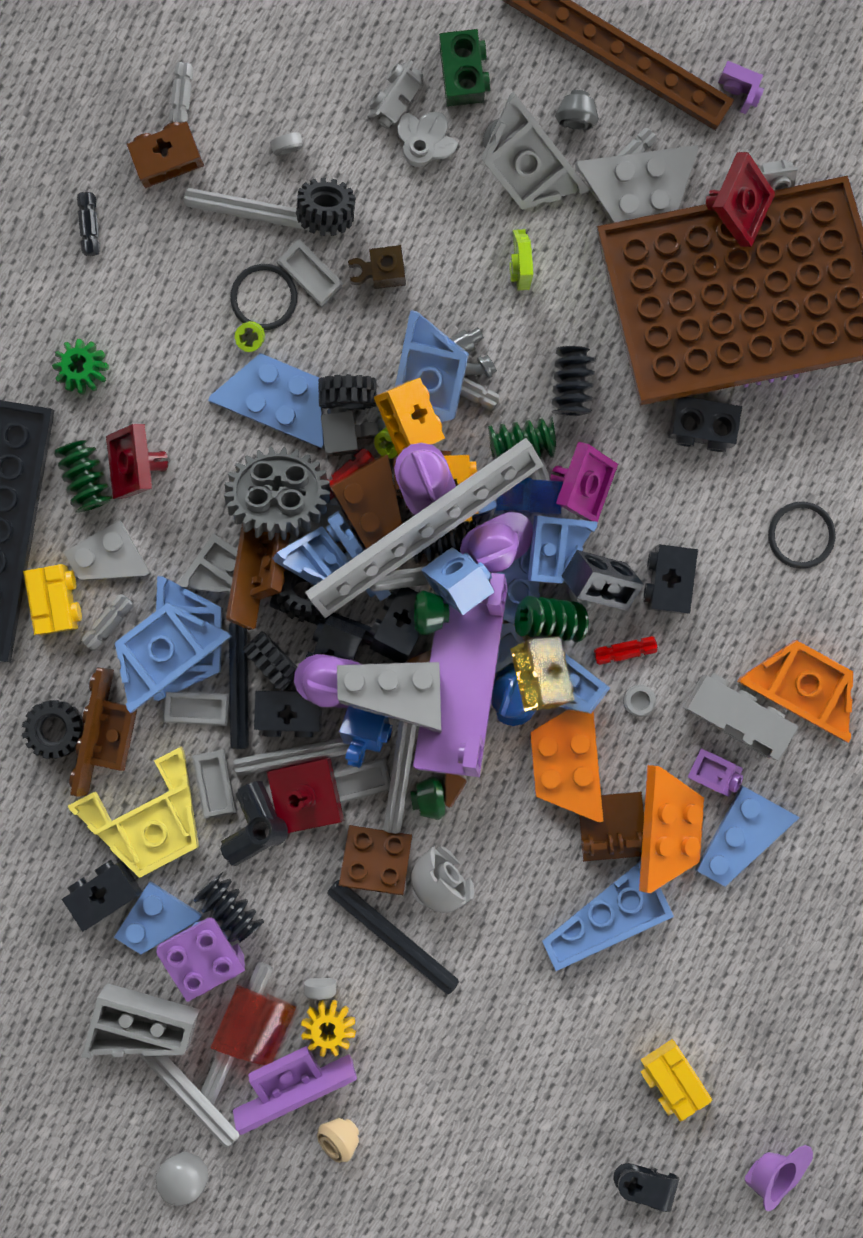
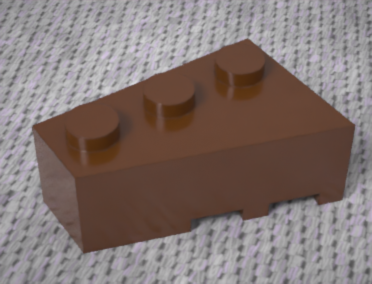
[329,454,402,550]

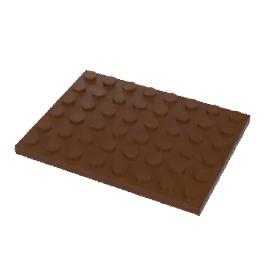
[596,175,863,406]

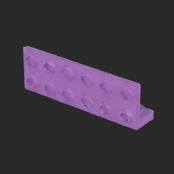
[413,573,508,777]

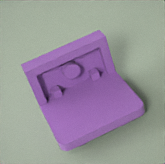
[156,918,245,1002]

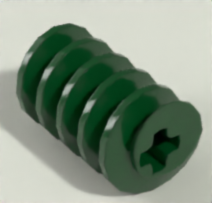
[488,417,556,459]
[54,440,113,513]
[514,596,589,643]

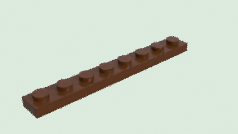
[502,0,734,131]

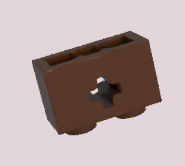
[127,121,204,189]

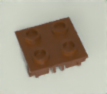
[579,792,644,862]
[339,825,412,896]

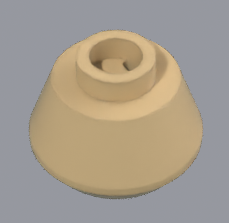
[317,1118,359,1163]

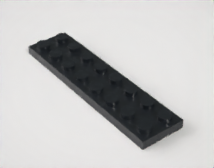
[0,400,55,663]

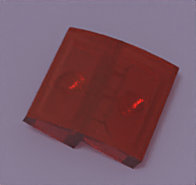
[210,985,297,1066]

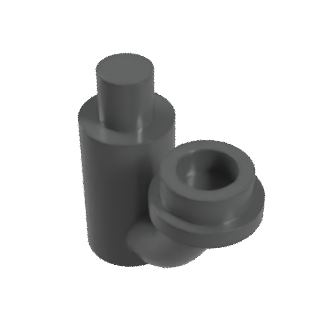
[450,327,497,379]

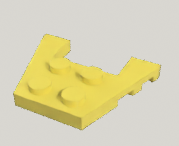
[68,747,199,878]

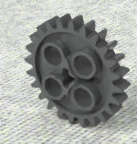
[224,447,330,540]

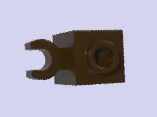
[348,245,406,289]

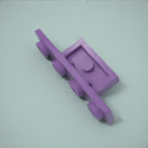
[233,1046,357,1135]

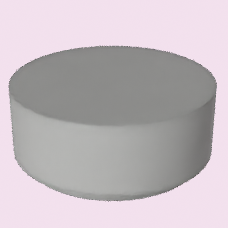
[270,132,304,156]
[623,685,656,717]
[304,978,336,1000]

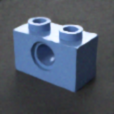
[421,547,495,615]

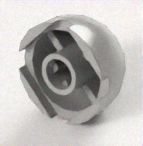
[411,846,475,913]

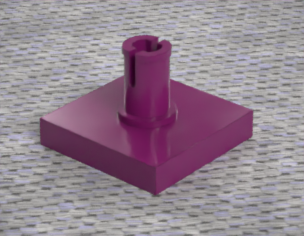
[550,442,618,522]

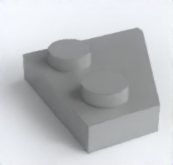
[64,520,151,580]
[178,533,237,594]

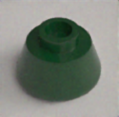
[414,590,450,635]
[410,776,445,820]

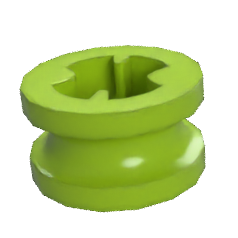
[234,321,265,352]
[374,427,398,458]

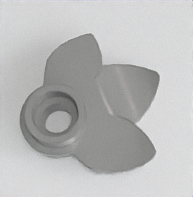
[397,112,458,167]

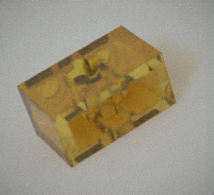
[510,637,575,712]

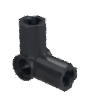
[220,781,288,866]

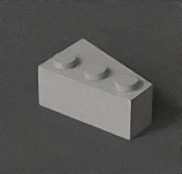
[337,662,441,733]
[683,673,799,761]
[82,983,200,1058]

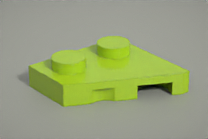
[509,229,534,291]

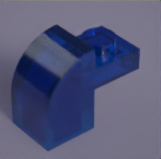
[494,478,563,515]

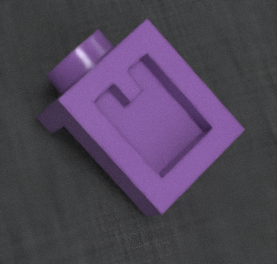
[718,61,764,114]
[688,748,743,797]

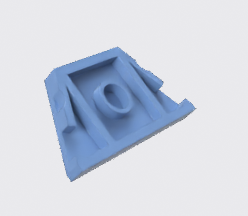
[395,310,469,422]
[208,353,324,449]
[154,576,223,701]
[115,603,232,713]

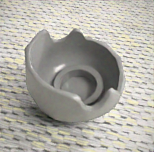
[155,1152,209,1206]

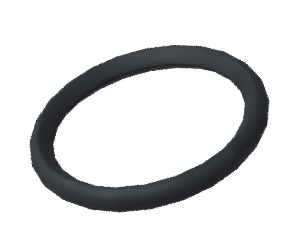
[230,264,297,330]
[768,501,836,569]

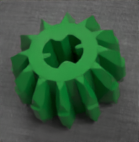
[52,339,109,395]

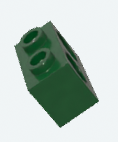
[439,29,490,107]

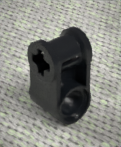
[613,1163,679,1212]

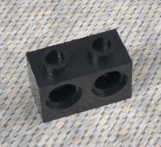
[668,397,743,452]
[562,550,644,611]

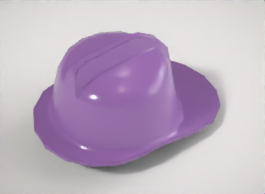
[394,443,456,515]
[460,512,533,573]
[294,654,362,708]
[745,1145,813,1211]

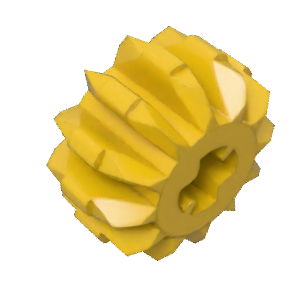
[301,1000,356,1057]

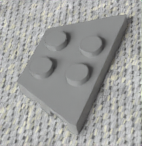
[481,91,589,210]
[575,145,698,223]

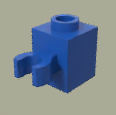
[339,706,393,768]

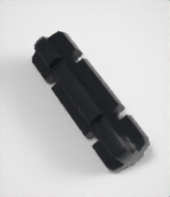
[77,192,100,256]

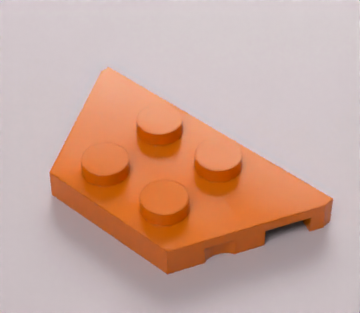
[737,640,853,743]
[530,709,603,822]
[639,765,704,893]

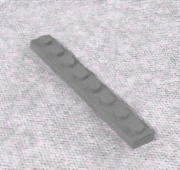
[306,438,544,618]

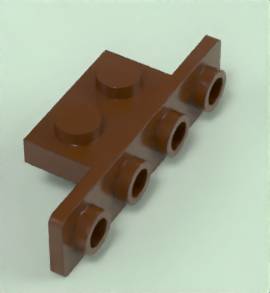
[226,523,290,630]
[69,667,137,797]

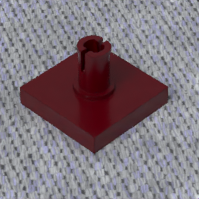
[706,152,775,247]
[106,424,168,499]
[267,757,345,833]

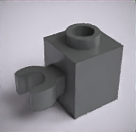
[321,407,379,457]

